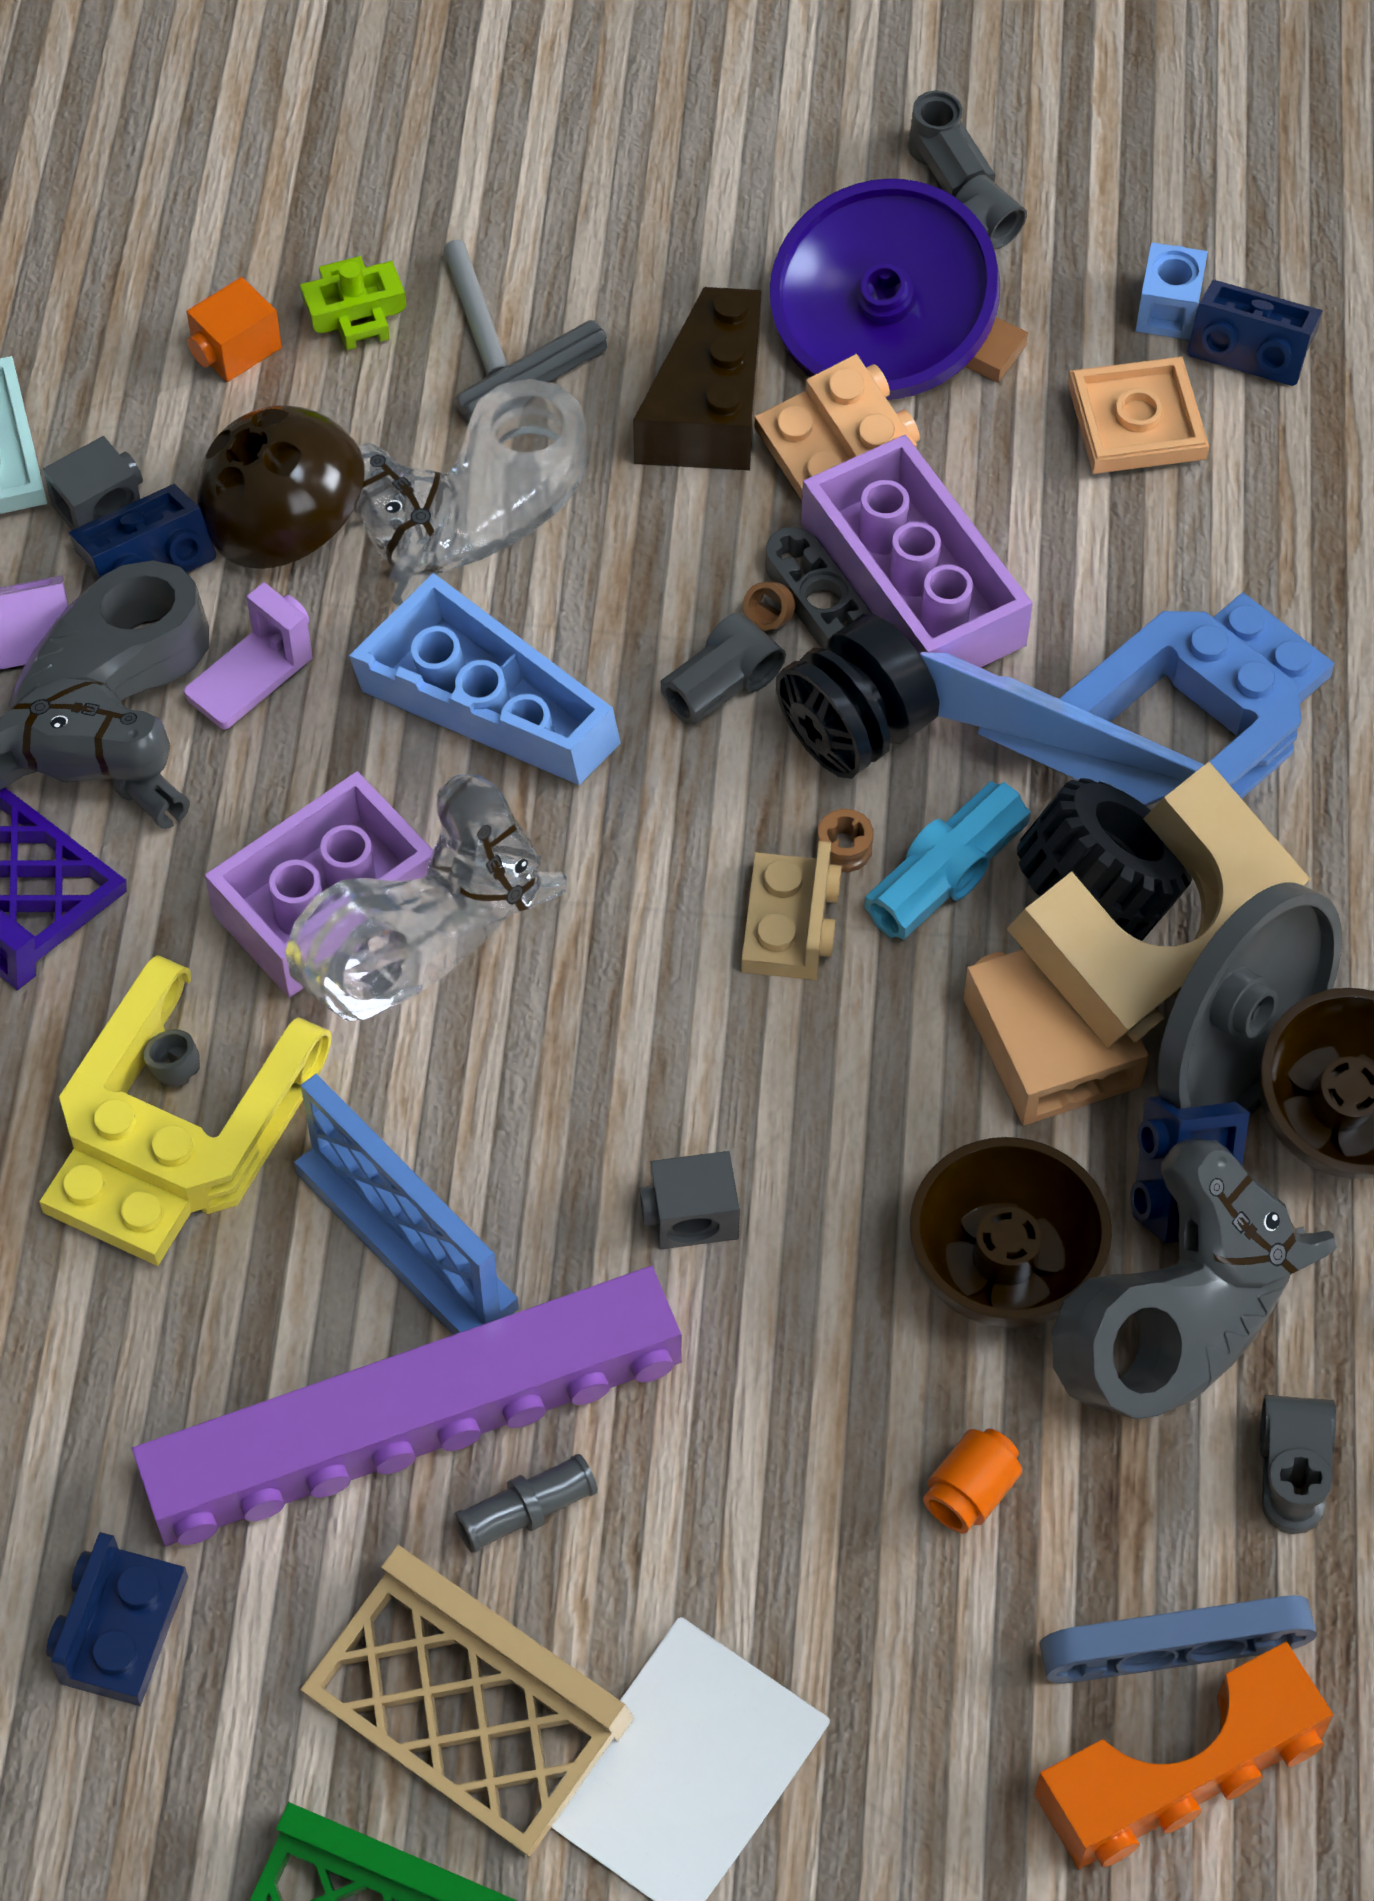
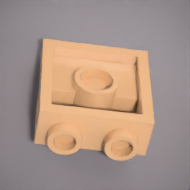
[754,354,920,501]

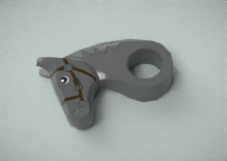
[0,560,209,790]
[1052,1138,1337,1419]

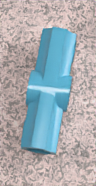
[864,781,1031,940]

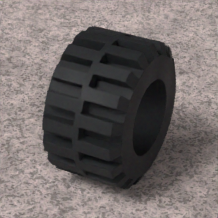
[1017,778,1192,941]

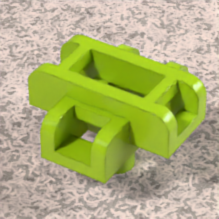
[300,256,406,351]

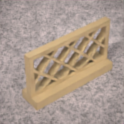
[300,1545,634,1857]

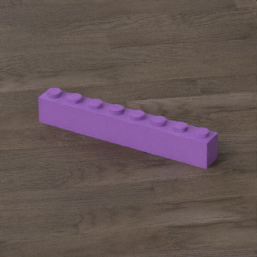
[132,1265,682,1547]

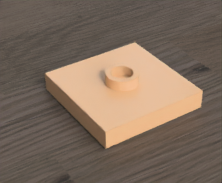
[1068,356,1209,474]

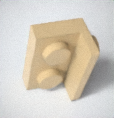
[741,841,842,980]

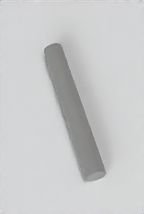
[444,240,508,377]

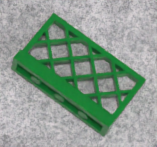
[250,1802,517,1901]

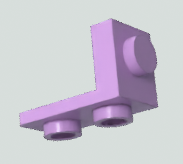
[184,582,313,730]

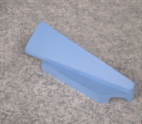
[920,652,1204,806]

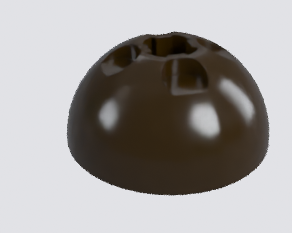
[196,405,365,569]
[1258,988,1374,1179]
[910,1137,1112,1328]

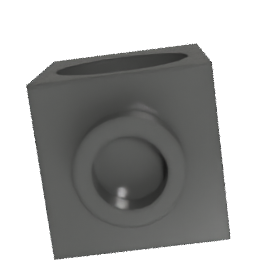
[43,436,143,530]
[639,1151,740,1250]

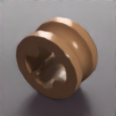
[817,809,874,872]

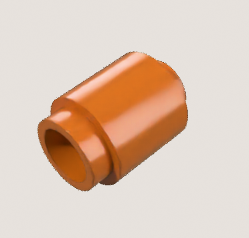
[923,1429,1022,1533]

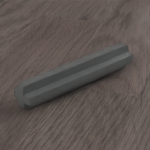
[455,320,607,424]

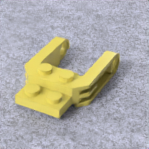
[39,955,332,1266]

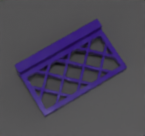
[0,787,127,990]

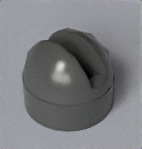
[144,1029,200,1087]

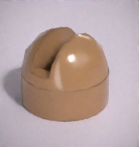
[743,581,796,631]

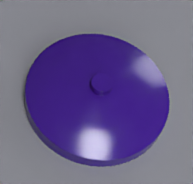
[770,179,1001,400]

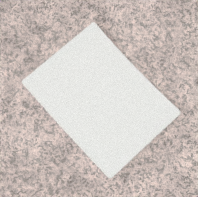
[535,1617,830,1901]

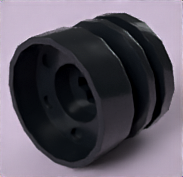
[776,614,940,779]

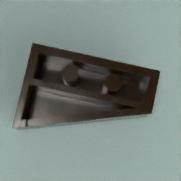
[633,287,761,471]

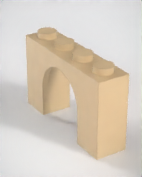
[1007,762,1311,1048]

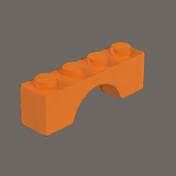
[1034,1641,1334,1870]

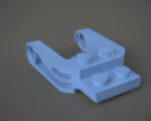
[1059,592,1334,799]

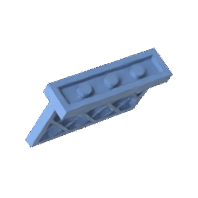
[294,1074,519,1335]

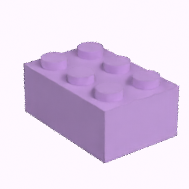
[205,771,440,998]

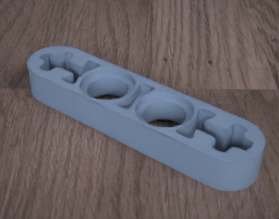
[1039,1595,1317,1683]

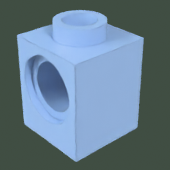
[1135,242,1208,340]

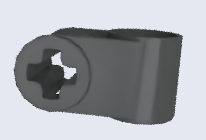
[1260,1395,1336,1534]

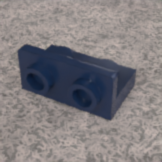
[1187,279,1323,386]
[68,483,217,579]
[1130,1096,1250,1243]
[46,1532,188,1707]

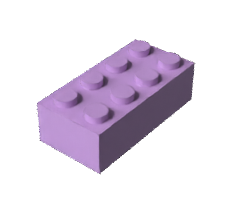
[801,434,1033,668]

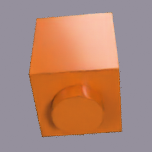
[186,277,282,382]

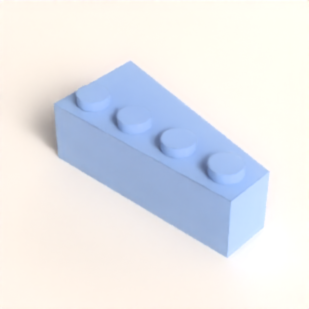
[349,573,621,786]

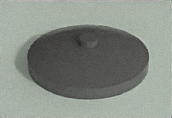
[1158,882,1342,1116]

